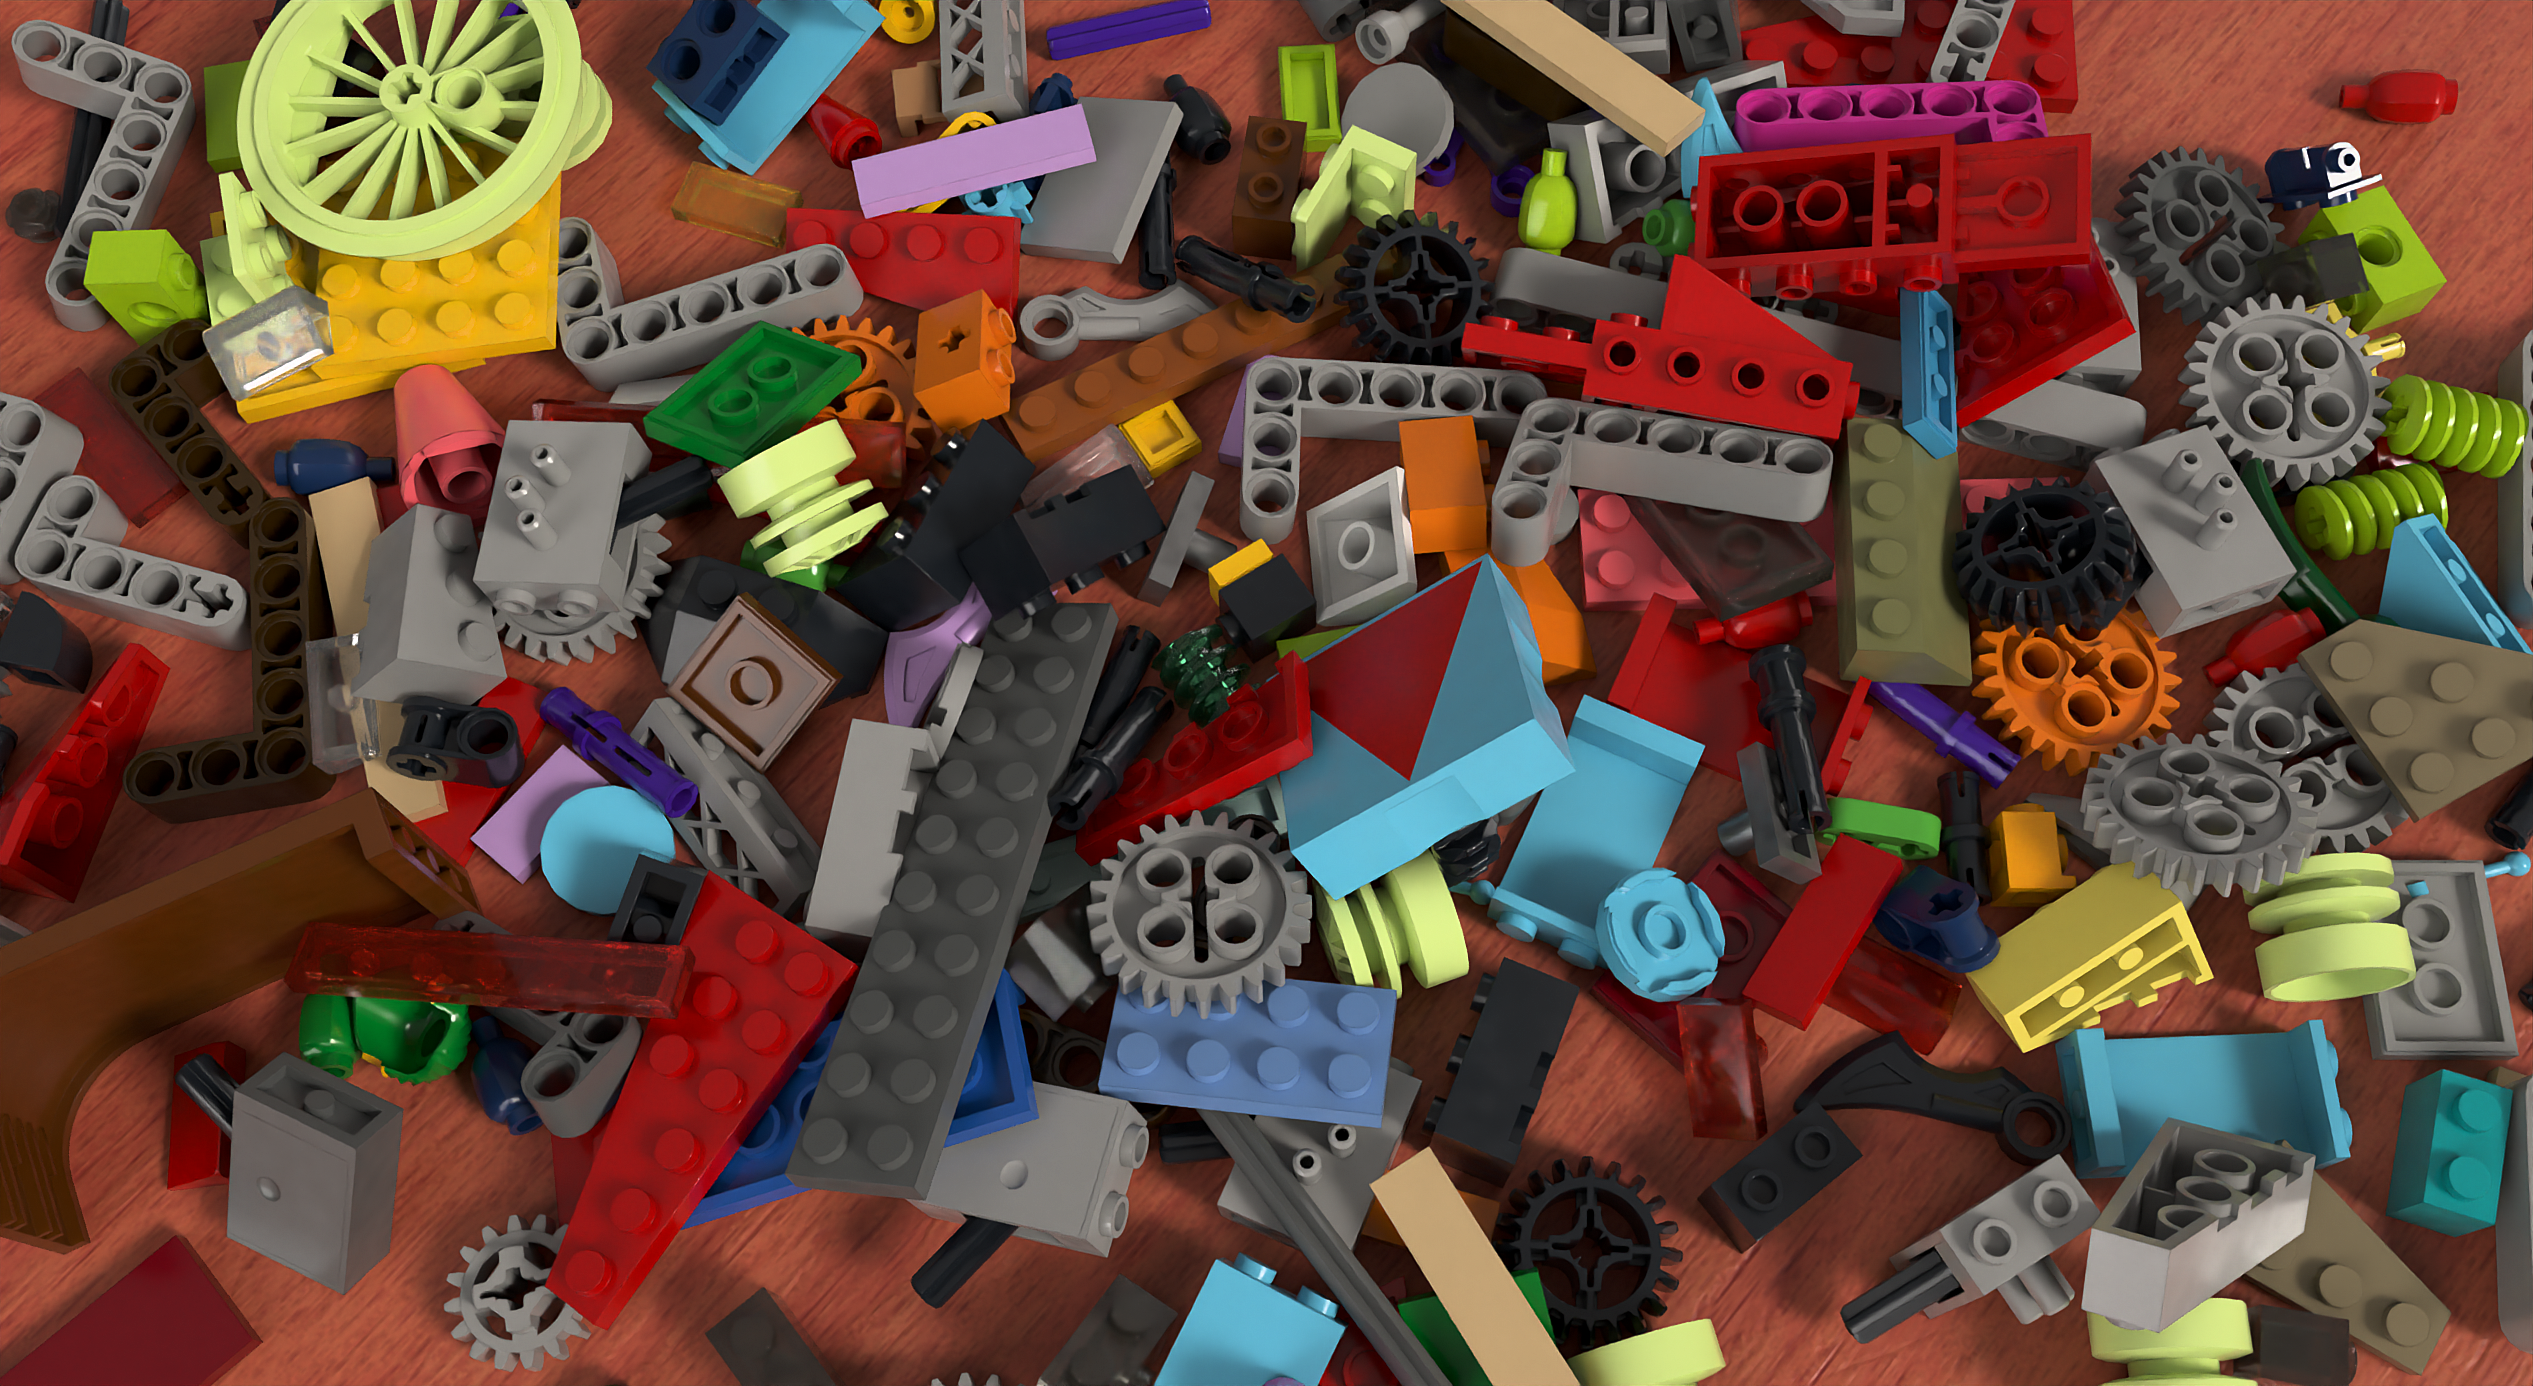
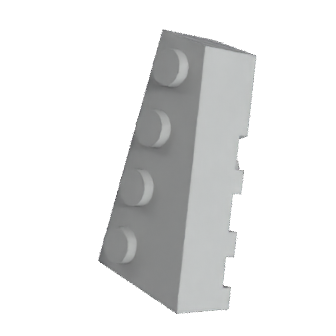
[2081,1117,2316,1333]

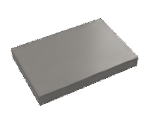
[1020,96,1184,264]
[2362,860,2519,1060]

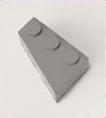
[350,503,507,706]
[803,718,941,963]

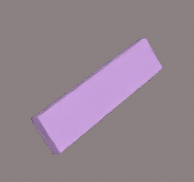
[851,103,1097,219]

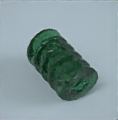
[1151,624,1263,729]

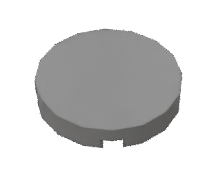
[1341,62,1454,177]
[923,641,984,761]

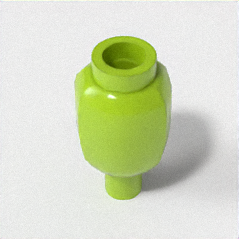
[1518,148,1578,256]

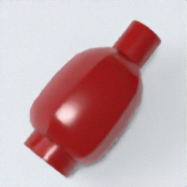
[2339,69,2458,124]
[1692,583,1813,650]
[2202,607,2327,689]

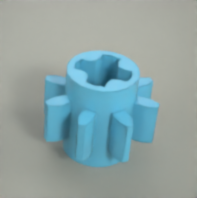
[958,181,1034,231]

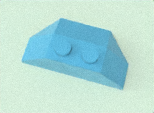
[2378,513,2533,654]

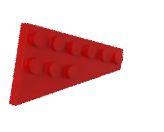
[1741,0,2079,114]
[1954,233,2136,429]
[545,870,861,1330]

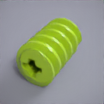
[2378,374,2529,479]
[2295,461,2448,560]

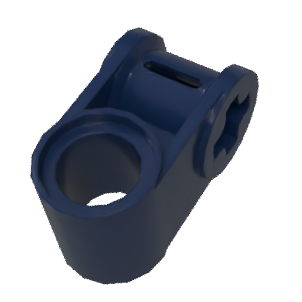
[1872,865,2001,973]

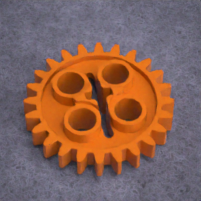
[792,315,937,503]
[1970,602,2182,777]

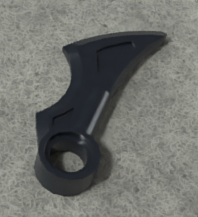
[1793,1030,2072,1166]

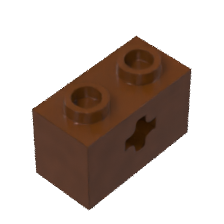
[1232,116,1307,261]

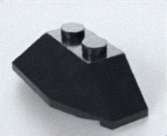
[635,555,890,710]

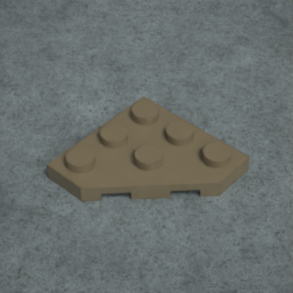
[2296,619,2533,823]

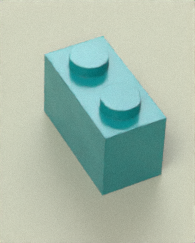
[2385,1069,2514,1237]

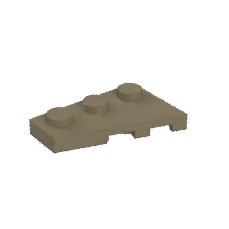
[2240,1139,2452,1376]

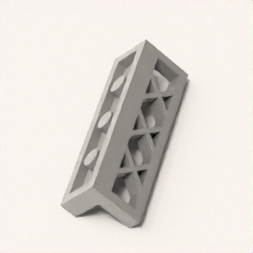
[939,0,1030,123]
[619,697,822,921]

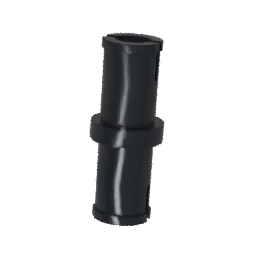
[1937,771,1993,907]

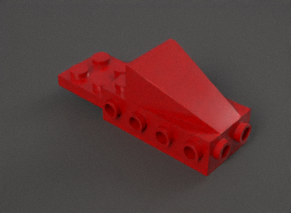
[1687,133,2092,317]
[1461,254,1860,447]

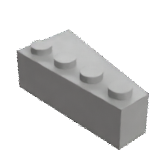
[1547,60,1787,244]

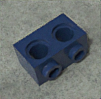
[646,0,790,126]

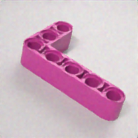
[1733,80,2049,152]

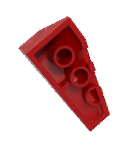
[0,642,171,904]

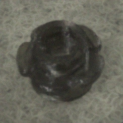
[5,188,60,243]

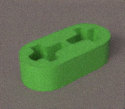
[1813,797,1941,860]

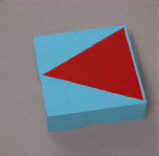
[1266,553,1576,901]

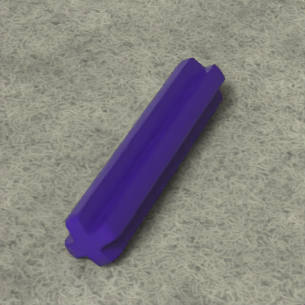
[1046,0,1211,61]

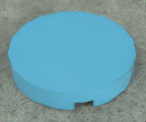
[540,785,676,918]
[1595,867,1725,1002]

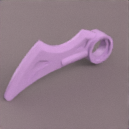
[884,582,1058,728]

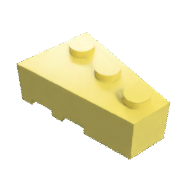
[1965,861,2214,1053]

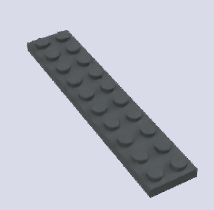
[785,603,1119,1201]

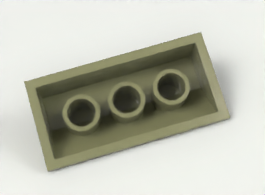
[1831,417,1972,686]

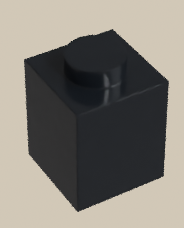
[1215,553,1317,664]

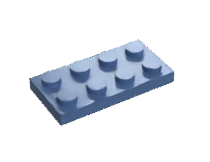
[1098,979,1397,1128]

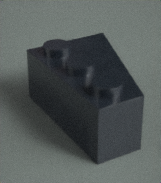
[834,418,1036,633]
[958,464,1167,621]

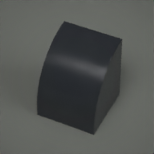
[0,591,93,694]

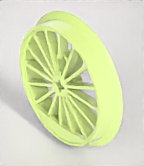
[237,0,583,261]

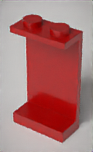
[1606,592,1874,797]

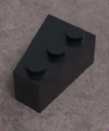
[1421,957,1580,1189]

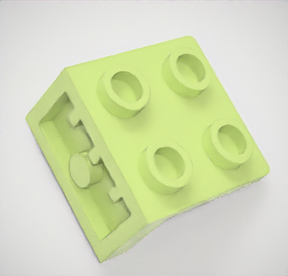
[1291,125,1417,272]
[200,171,300,353]

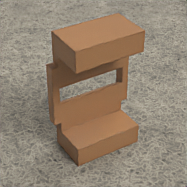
[891,59,1001,138]

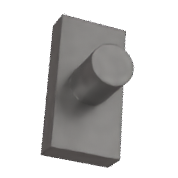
[1137,471,1237,608]
[1717,741,1822,885]

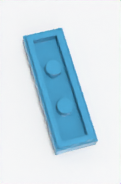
[1900,287,1957,460]

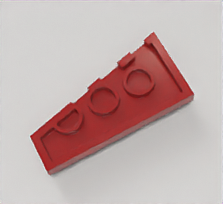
[786,208,1021,339]
[1075,650,1313,867]

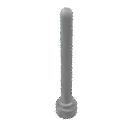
[1355,0,1446,64]

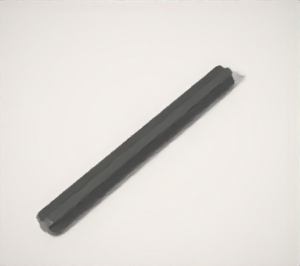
[1195,1108,1453,1386]

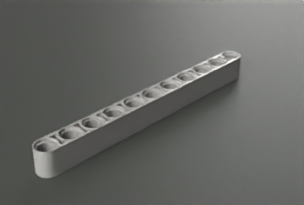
[1488,247,2148,473]

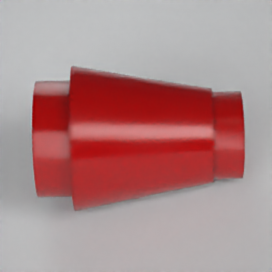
[803,94,882,171]

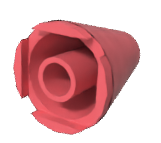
[394,364,506,528]

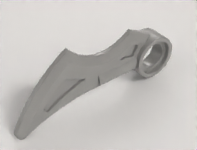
[1020,278,1219,361]

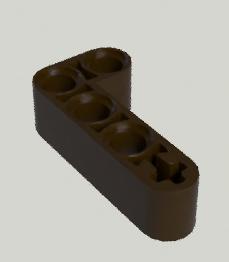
[108,318,274,550]

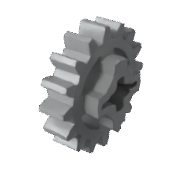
[444,1214,592,1372]

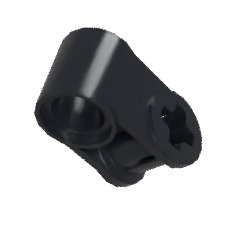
[386,696,525,788]

